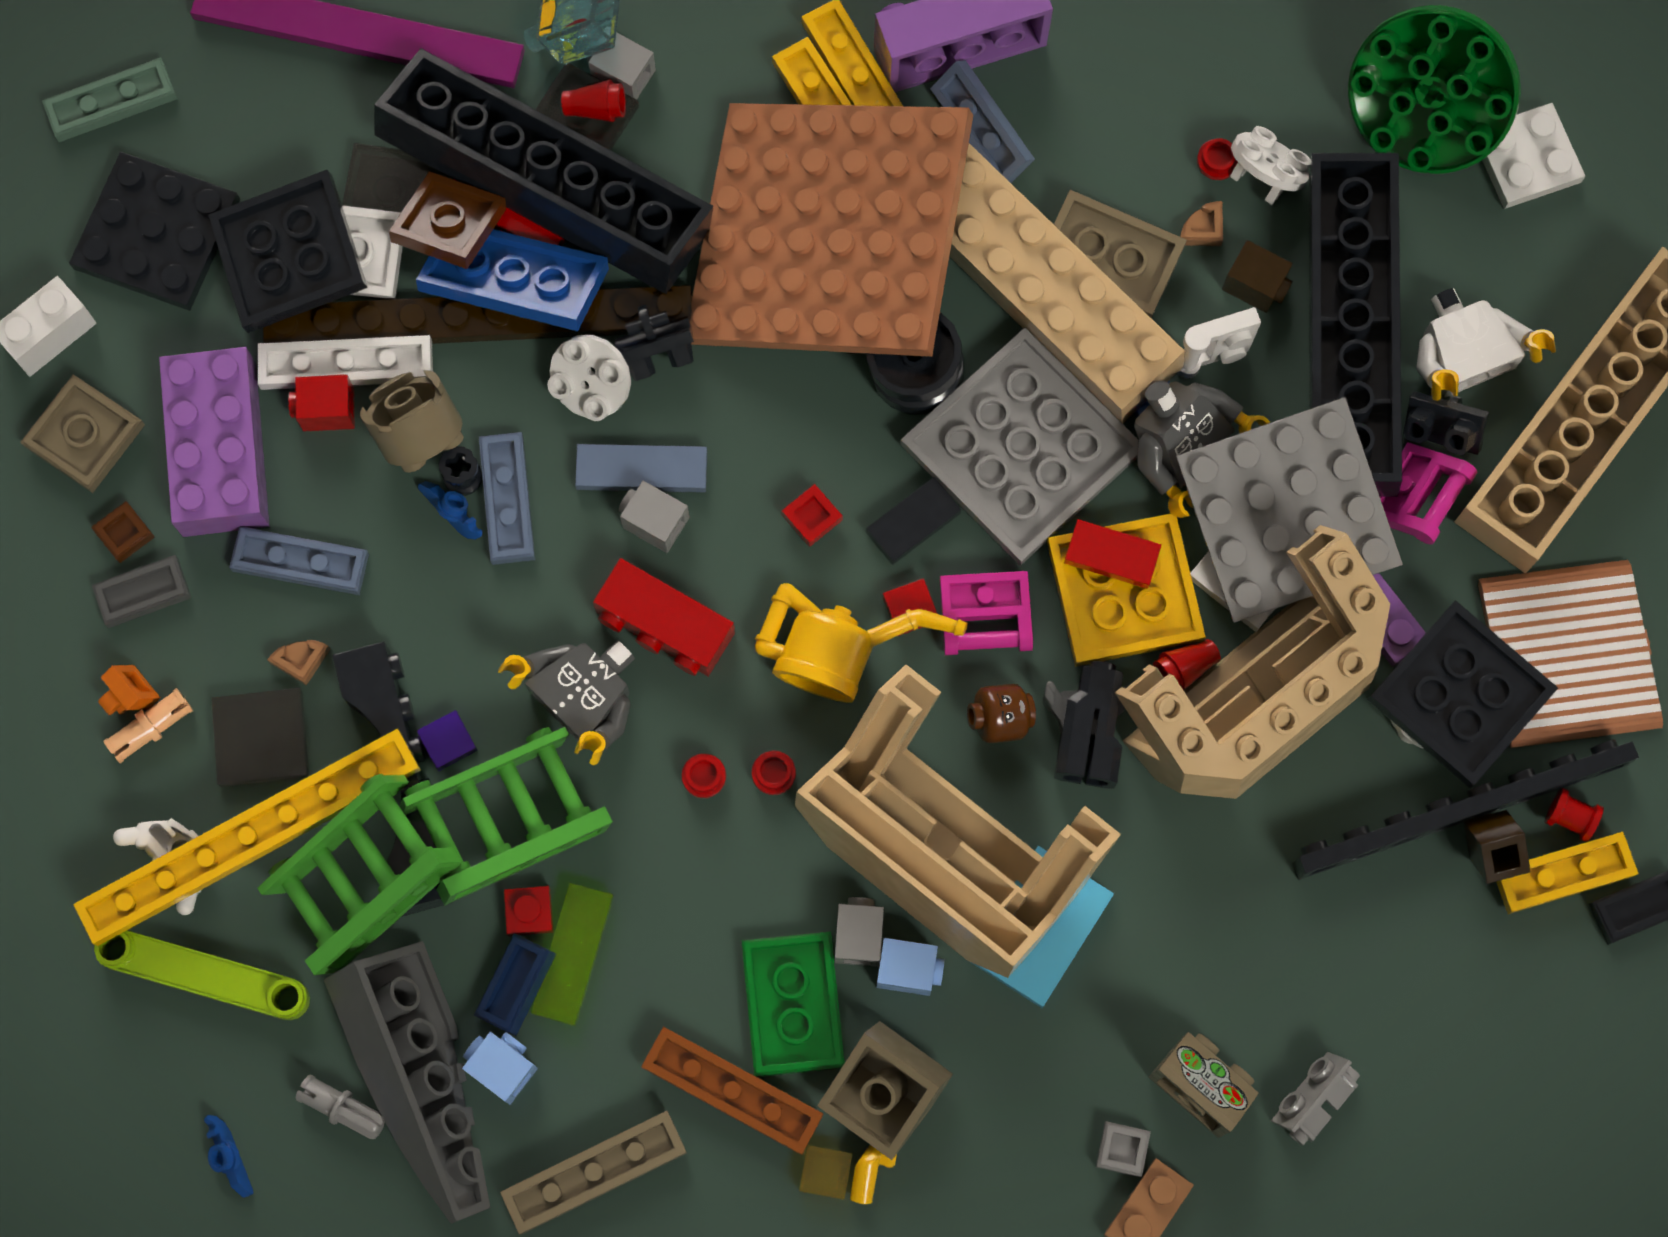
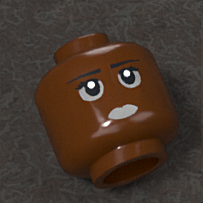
[967,684,1036,743]

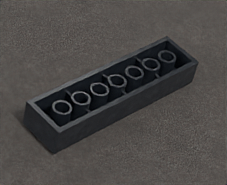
[374,48,713,294]
[1309,153,1402,497]

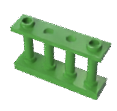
[399,727,613,906]
[257,774,463,975]

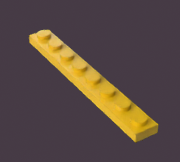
[73,728,421,946]

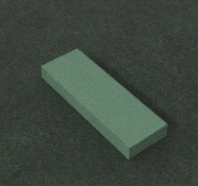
[42,57,178,142]

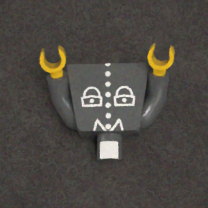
[1134,381,1270,518]
[498,640,635,765]

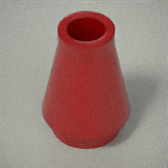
[561,79,626,122]
[1152,639,1221,691]

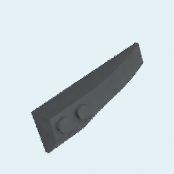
[324,941,491,1224]

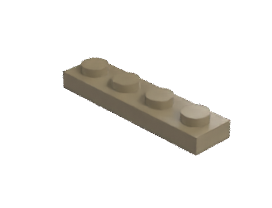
[500,1111,687,1235]

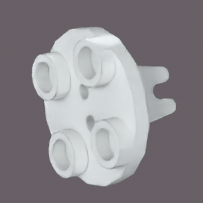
[1230,126,1311,205]
[547,335,631,421]

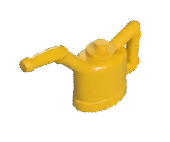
[755,583,968,703]

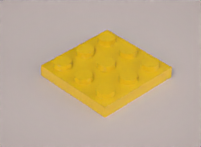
[1047,514,1206,667]

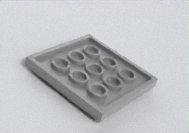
[900,328,1139,566]
[1176,397,1403,623]

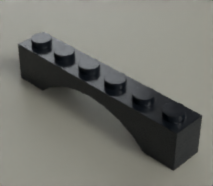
[332,641,453,917]

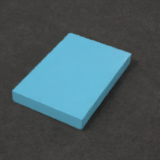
[969,846,1114,1008]

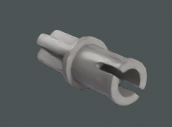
[296,1074,385,1139]

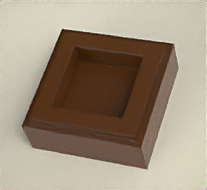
[91,501,155,563]

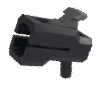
[1042,661,1128,789]

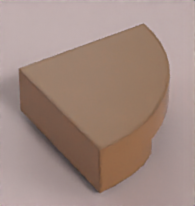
[1180,201,1223,246]
[267,640,330,686]

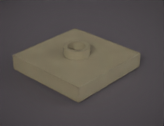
[20,374,145,493]

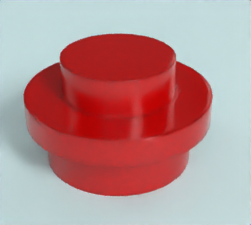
[1197,138,1238,180]
[752,750,796,795]
[682,754,726,798]

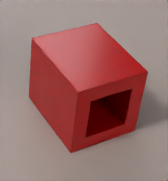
[288,375,355,432]

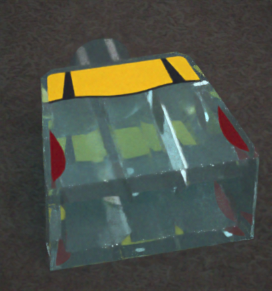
[524,0,620,64]

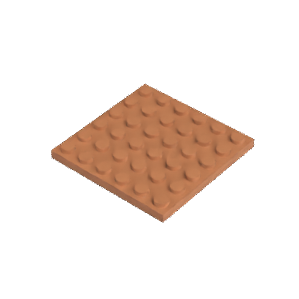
[690,103,973,357]

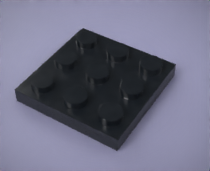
[69,152,240,311]
[208,169,368,333]
[1367,600,1558,788]

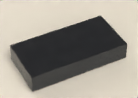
[866,477,961,565]
[1589,871,1668,945]

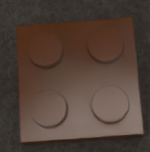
[389,171,506,269]

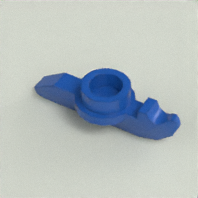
[418,481,482,540]
[204,1115,253,1198]

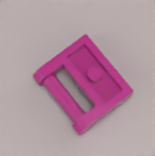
[1379,442,1478,545]
[940,571,1033,656]

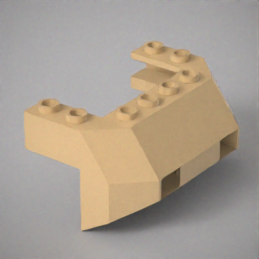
[1115,525,1390,799]
[795,665,1121,978]

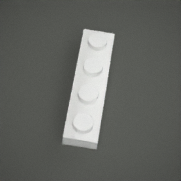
[258,335,433,390]

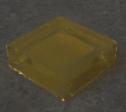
[799,1145,852,1200]

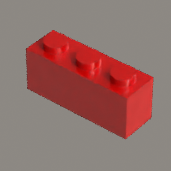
[593,558,735,677]

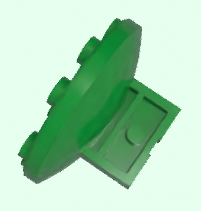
[1348,5,1521,174]

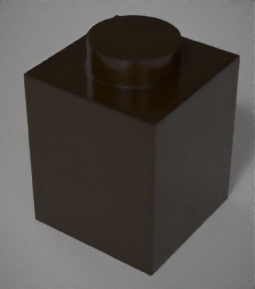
[1222,240,1293,313]
[1464,810,1531,884]

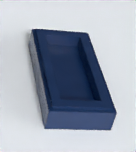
[474,933,556,1036]

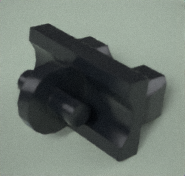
[615,304,694,381]
[1403,391,1489,456]

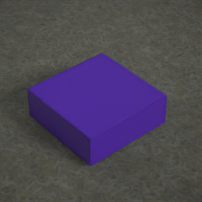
[417,710,478,772]

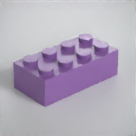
[874,0,1053,92]
[159,347,270,537]

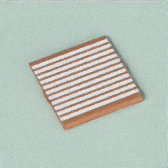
[1478,560,1663,748]

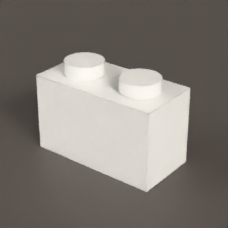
[0,275,97,377]

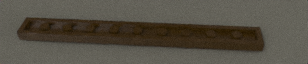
[263,285,692,344]

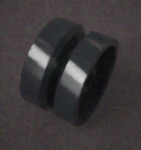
[867,312,964,414]

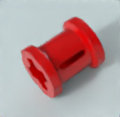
[1544,788,1604,842]

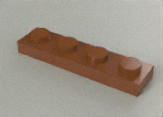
[641,1026,824,1155]

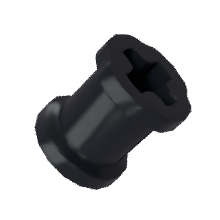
[439,446,482,496]

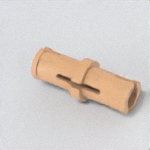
[103,688,194,764]

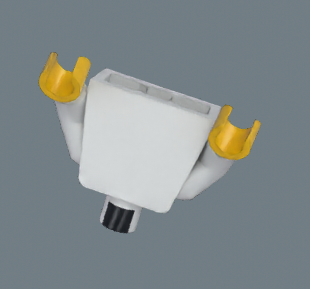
[1416,288,1556,401]

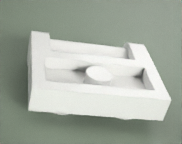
[1177,307,1261,378]

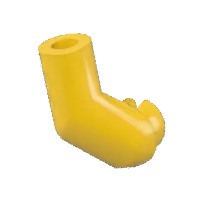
[850,1145,897,1204]

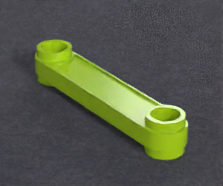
[94,930,310,1020]

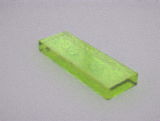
[531,883,614,1027]

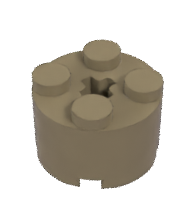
[360,370,464,473]

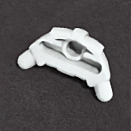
[113,818,202,915]

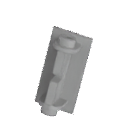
[1271,1052,1360,1146]

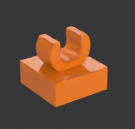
[98,665,161,715]

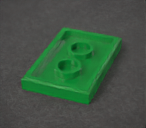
[741,931,845,1077]

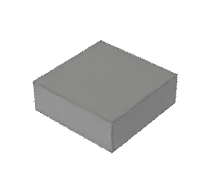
[1096,1121,1151,1177]

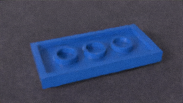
[416,229,609,331]

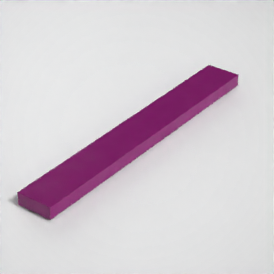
[190,0,525,89]

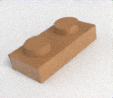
[1103,1158,1194,1237]

